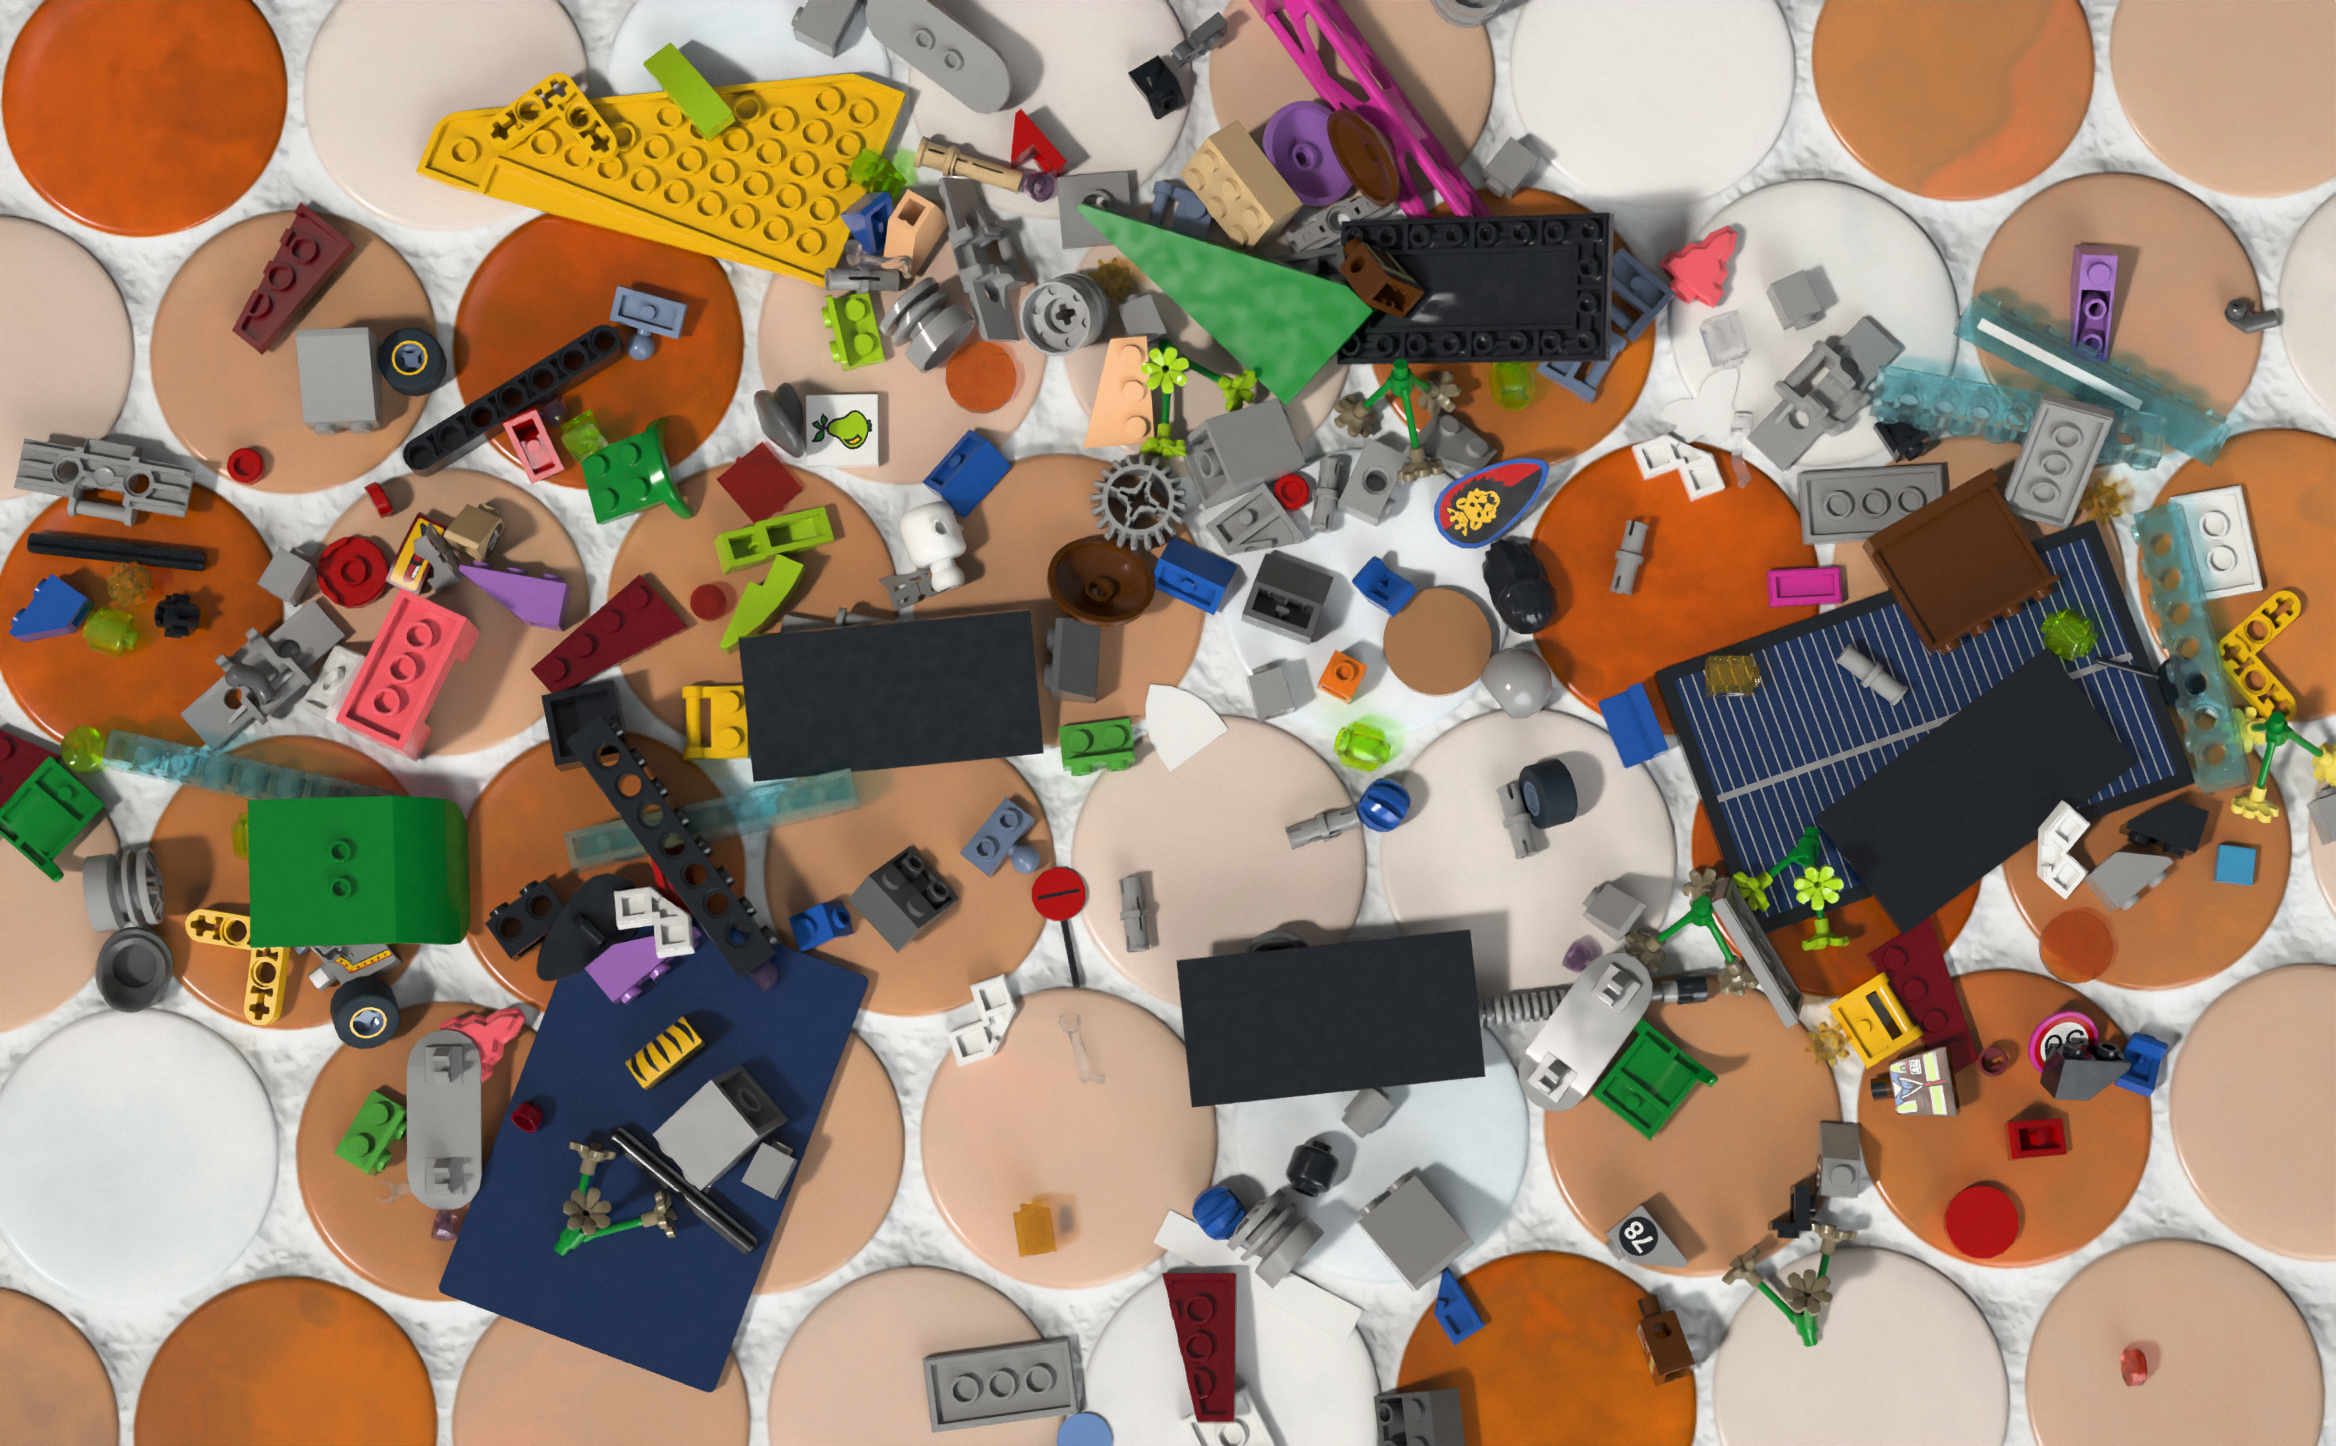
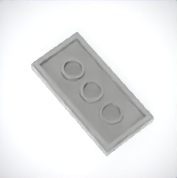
[2002,392,2114,529]
[1797,465,1944,546]
[1711,877,1804,1029]
[923,1339,1079,1433]

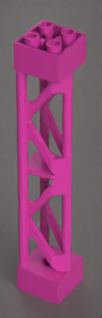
[1249,0,1493,219]

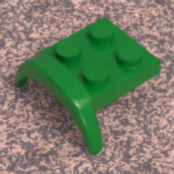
[579,417,693,525]
[0,755,105,882]
[1592,1018,1718,1141]

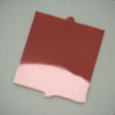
[717,442,803,524]

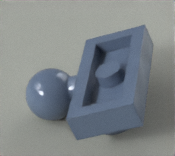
[609,284,689,361]
[960,797,1040,878]

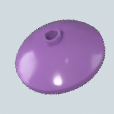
[1263,101,1352,207]

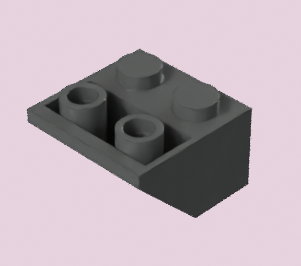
[1241,553,1334,645]
[1044,617,1101,703]
[848,846,959,953]
[1374,1387,1465,1446]

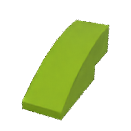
[643,42,736,143]
[714,506,835,575]
[719,554,807,655]

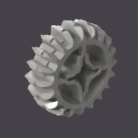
[1090,454,1187,551]

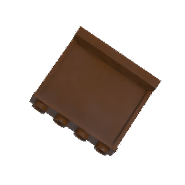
[1862,468,2060,656]

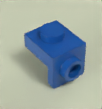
[1352,556,1417,617]
[788,900,853,952]
[2114,1032,2168,1097]

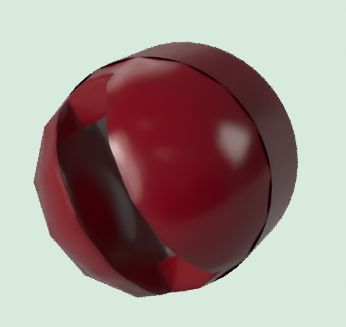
[1978,1047,2009,1077]
[511,1100,544,1133]

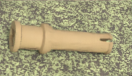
[914,136,1024,194]

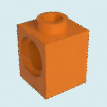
[1317,650,1368,704]

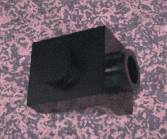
[1128,55,1186,119]
[1873,406,1930,463]
[1768,1186,1816,1239]

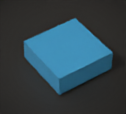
[2213,845,2256,886]

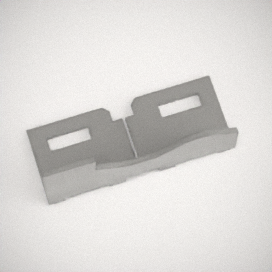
[414,522,463,593]
[878,568,938,611]

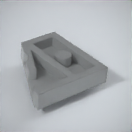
[1402,408,1498,475]
[1206,483,1305,556]

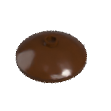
[1327,109,1400,207]
[1047,537,1155,627]

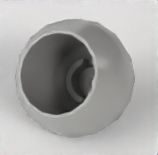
[1480,647,1552,719]

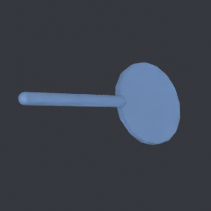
[1057,1412,1112,1446]

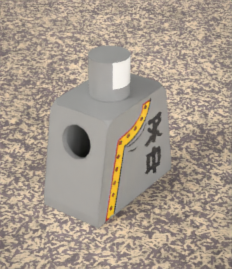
[308,944,403,992]

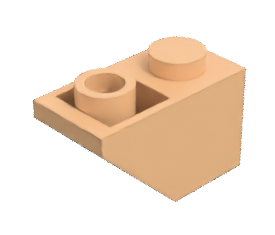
[883,189,948,280]

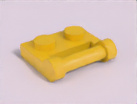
[682,686,749,761]
[1828,972,1924,1069]

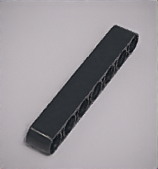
[403,325,624,477]

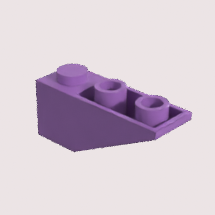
[2070,245,2118,361]
[459,561,571,631]
[585,927,702,1005]

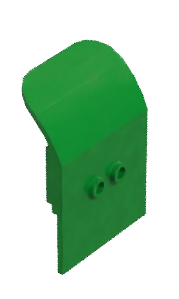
[248,796,470,949]

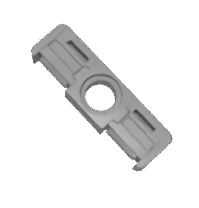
[1285,195,1394,254]

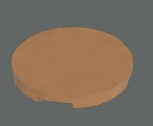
[1383,588,1492,697]

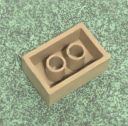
[1180,120,1303,252]

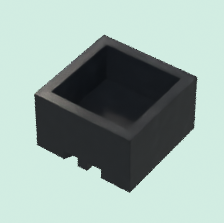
[541,680,631,772]

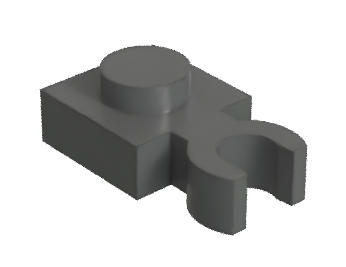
[1171,12,1227,67]

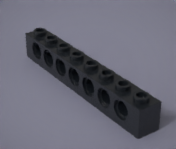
[565,715,779,979]

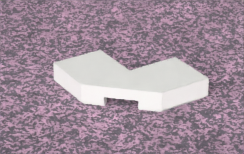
[1631,434,1725,502]
[2037,800,2090,900]
[614,886,695,958]
[947,974,1016,1068]

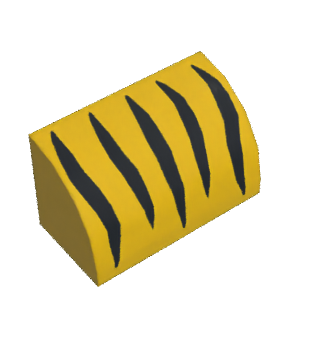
[625,1016,706,1091]

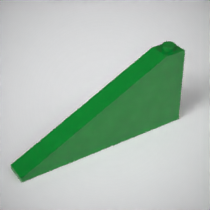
[1076,202,1377,406]

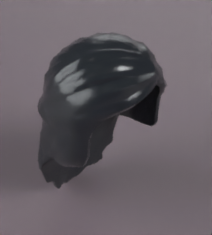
[1482,540,1558,634]

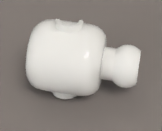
[899,501,966,593]

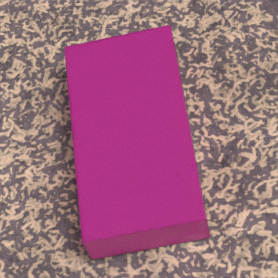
[1766,567,1842,608]

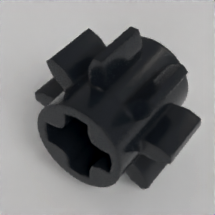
[154,593,200,639]

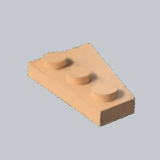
[1083,334,1155,448]

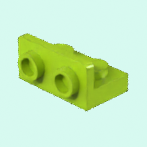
[821,291,886,372]

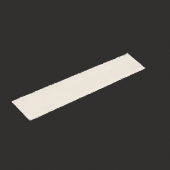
[1153,1210,1363,1343]

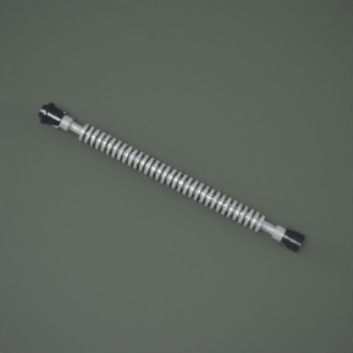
[1478,973,1708,1028]

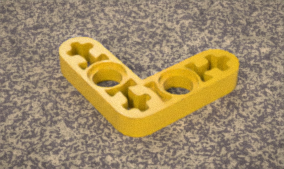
[485,73,619,163]
[2211,590,2301,722]
[185,909,290,1025]

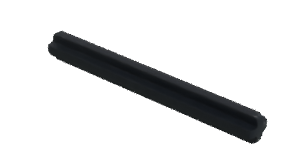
[27,532,207,572]
[609,1126,760,1255]

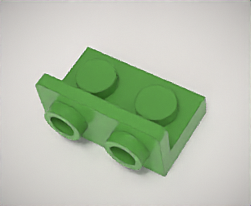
[1058,718,1136,776]
[334,1090,407,1176]

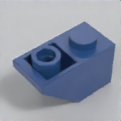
[9,574,95,643]

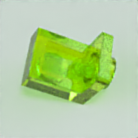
[845,148,907,202]
[560,409,609,463]

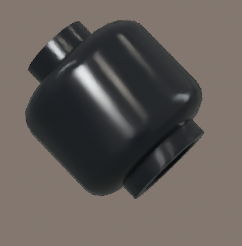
[1286,1140,1339,1198]

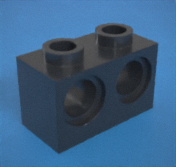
[485,880,565,962]

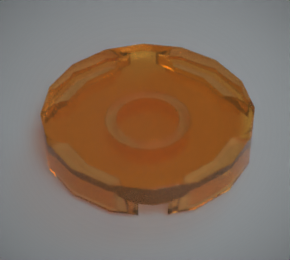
[945,342,1017,414]
[2038,911,2114,984]

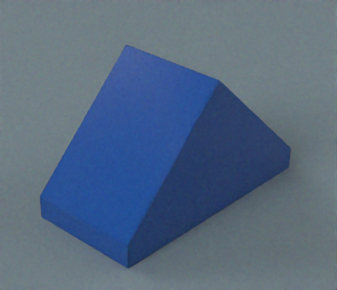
[840,191,893,260]

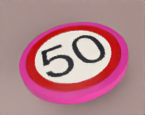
[2028,1010,2098,1074]

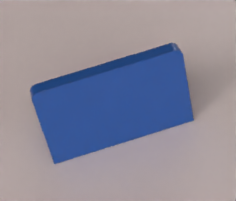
[922,429,1010,518]
[1153,537,1237,615]
[1598,682,1669,769]

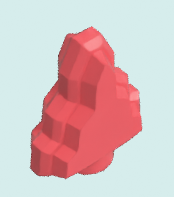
[1658,225,1738,308]
[439,1007,527,1083]

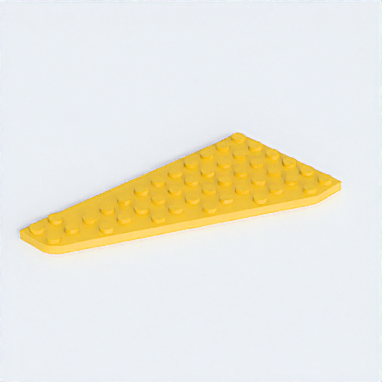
[416,73,906,291]

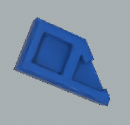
[1434,1268,1485,1346]

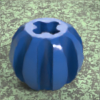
[1357,778,1411,832]
[1192,1185,1247,1241]

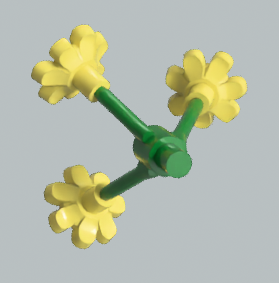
[2220,706,2336,823]

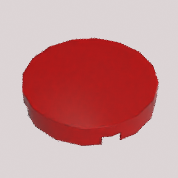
[317,537,390,609]
[1944,1186,2019,1259]

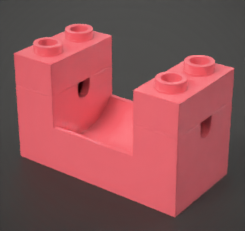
[336,588,480,762]

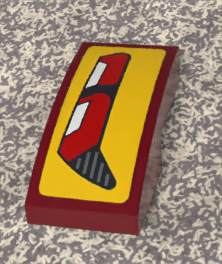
[386,512,449,596]

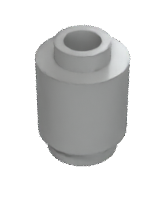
[1341,1087,1394,1138]

